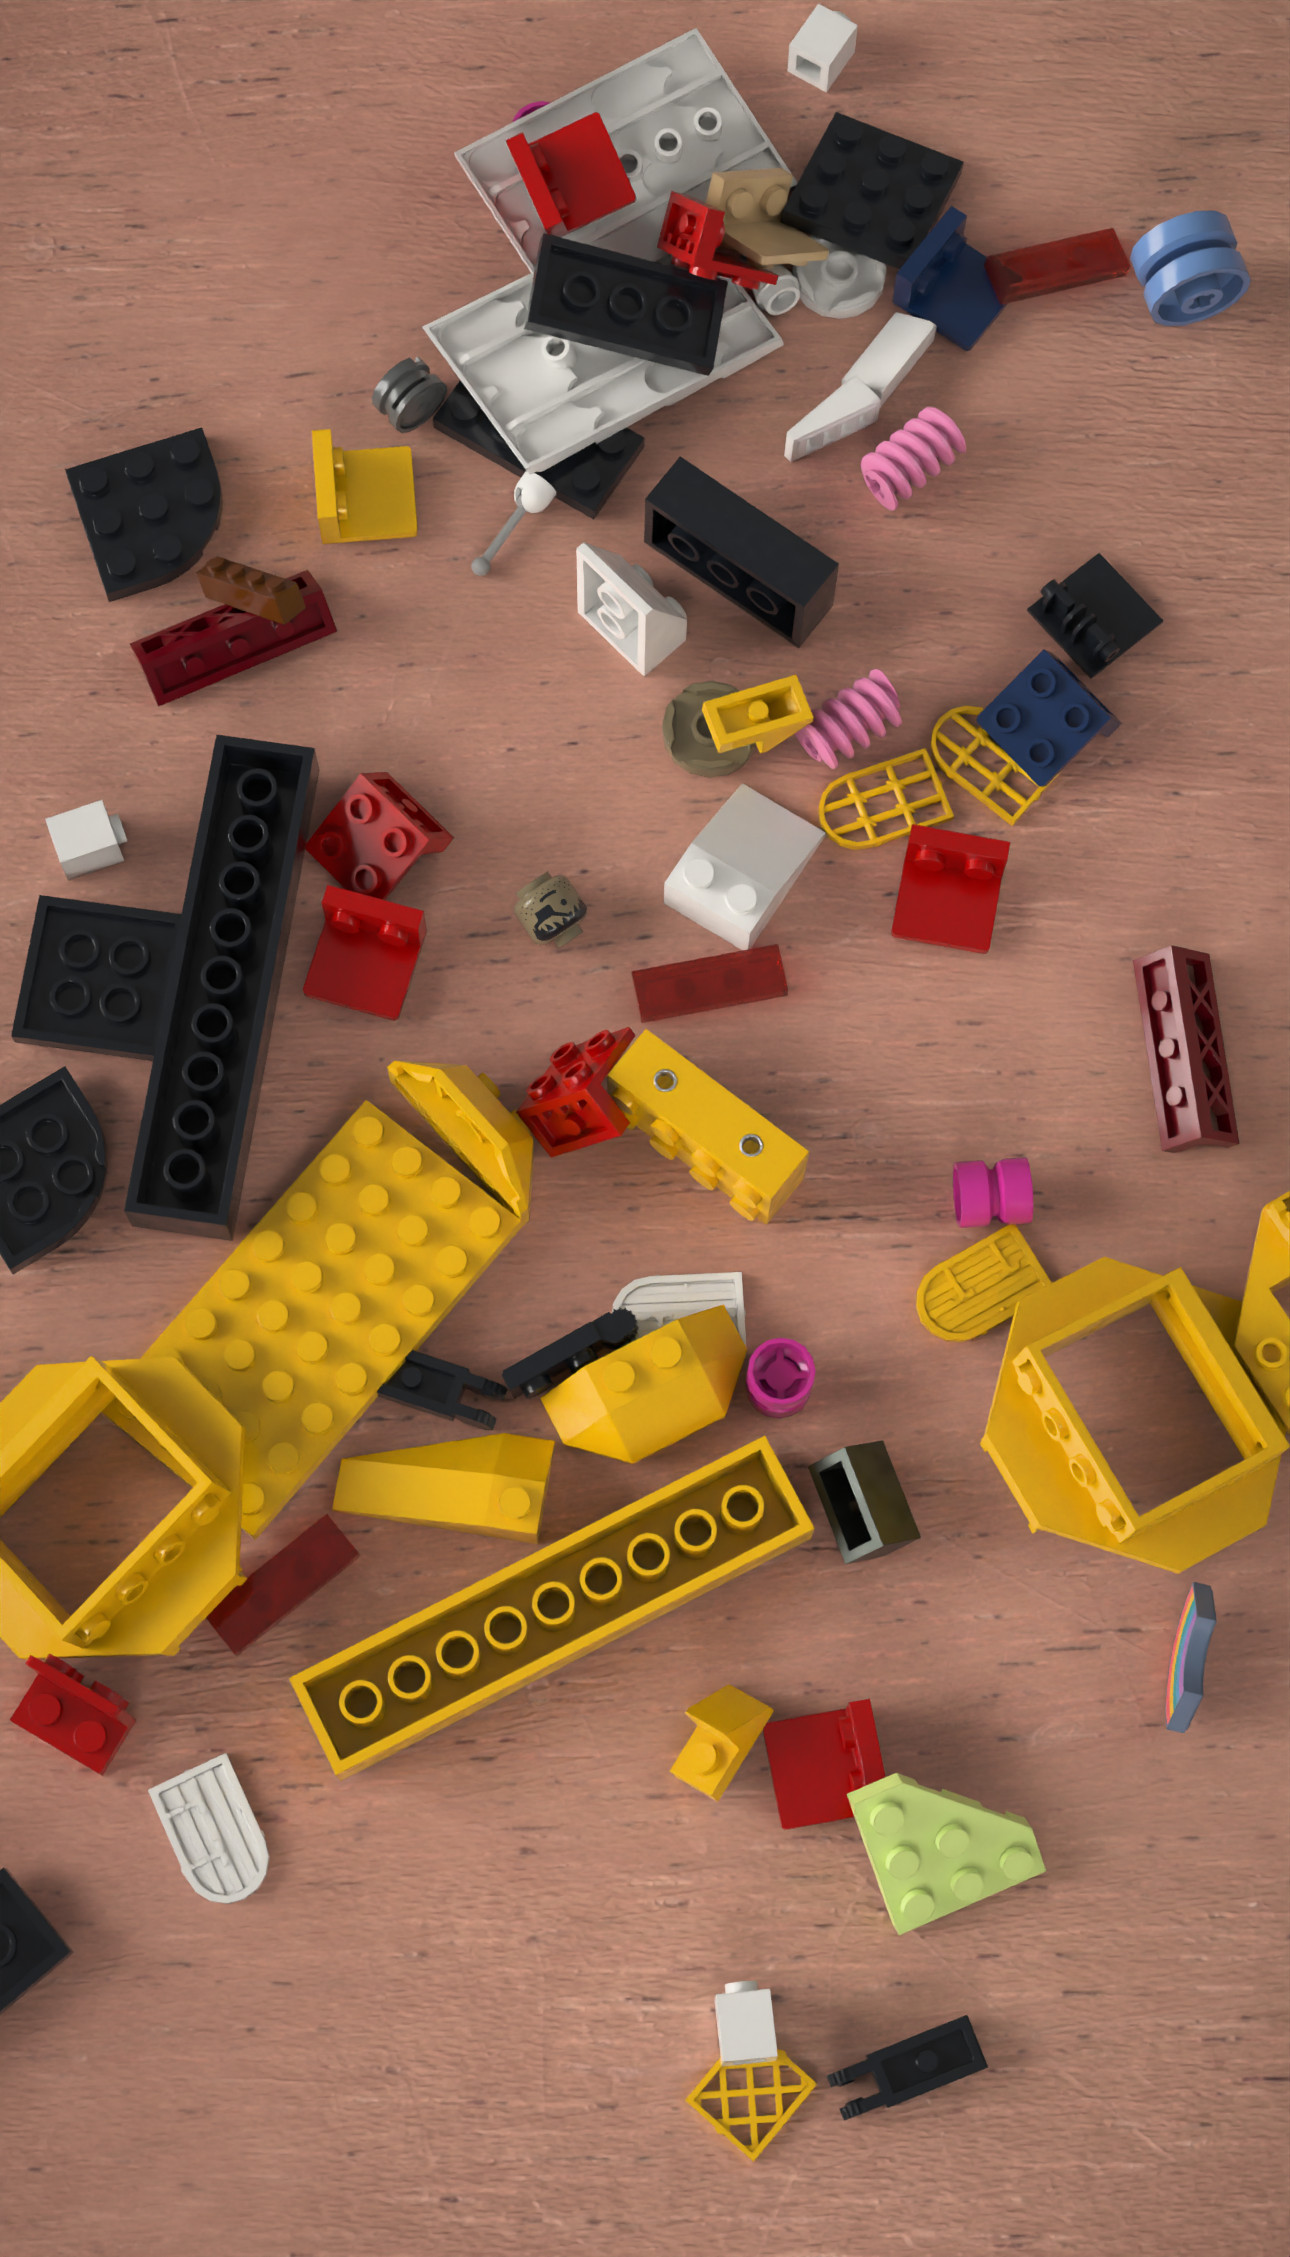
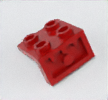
[506,112,637,237]
[657,191,779,290]
[305,772,455,900]
[891,824,1011,954]
[303,885,427,1021]
[516,1027,636,1158]
[9,1653,137,1776]
[763,1699,886,1830]

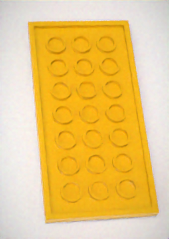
[101,1100,523,1540]

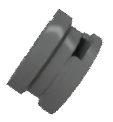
[372,356,447,433]

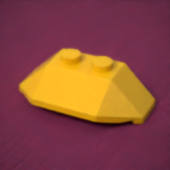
[387,1061,534,1226]
[540,1304,747,1464]

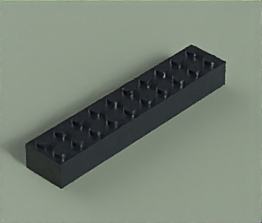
[124,734,320,1241]

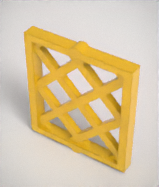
[685,2048,817,2162]

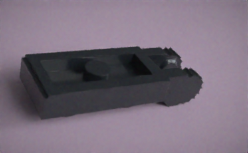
[501,1307,639,1399]
[377,1350,508,1431]
[827,2015,988,2120]

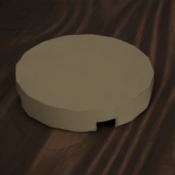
[662,681,756,778]

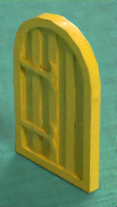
[916,1224,1052,1342]

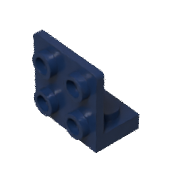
[892,206,1022,351]
[976,649,1122,787]

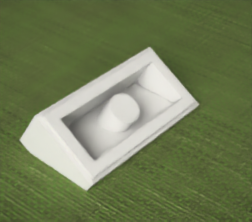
[841,312,936,408]

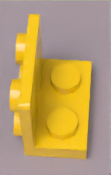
[311,429,418,544]

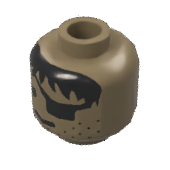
[514,871,588,948]

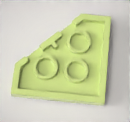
[847,1773,1046,1935]

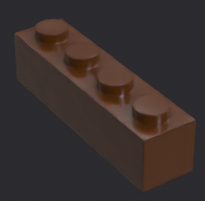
[196,556,306,625]

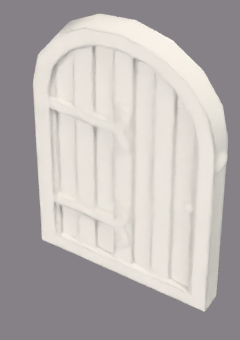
[612,1272,746,1346]
[148,1753,270,1904]

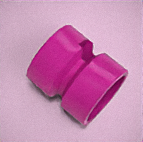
[953,1157,1033,1228]
[745,1338,816,1419]

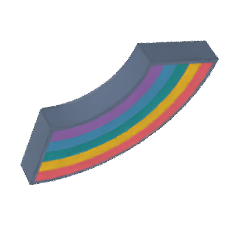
[1165,1582,1217,1733]

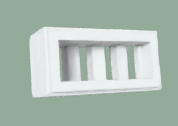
[784,376,881,462]

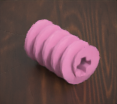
[861,407,966,511]
[795,669,902,769]

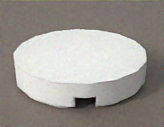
[792,236,887,319]

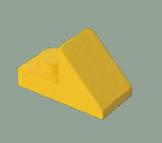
[702,674,814,753]
[670,1684,774,1802]

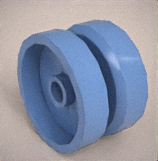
[1130,211,1251,326]

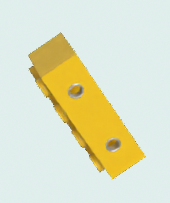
[607,1029,809,1225]

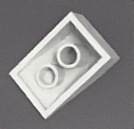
[576,542,687,677]
[664,783,826,953]

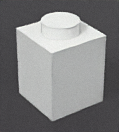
[787,4,858,93]
[45,800,128,880]
[715,1981,778,2067]

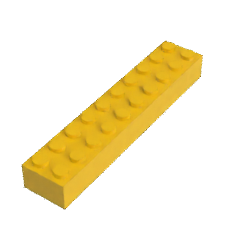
[289,1435,815,1781]

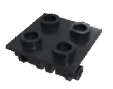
[1027,553,1163,679]

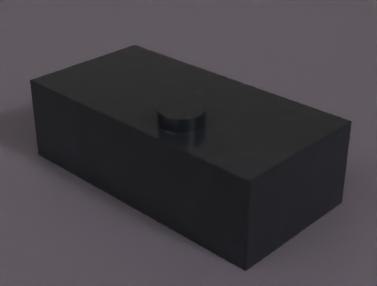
[644,456,839,648]

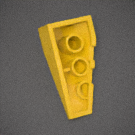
[332,1433,555,1544]

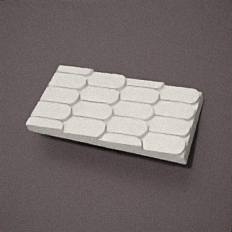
[454,28,797,276]
[422,257,784,475]

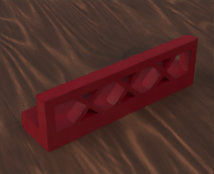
[130,569,338,707]
[1133,945,1240,1153]

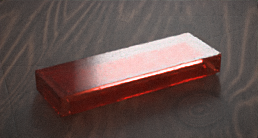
[983,228,1131,305]
[631,944,788,1023]
[206,1514,361,1657]

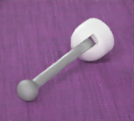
[471,471,557,576]

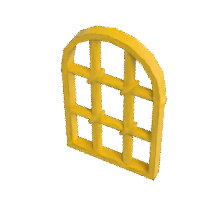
[930,706,1062,826]
[818,748,954,850]

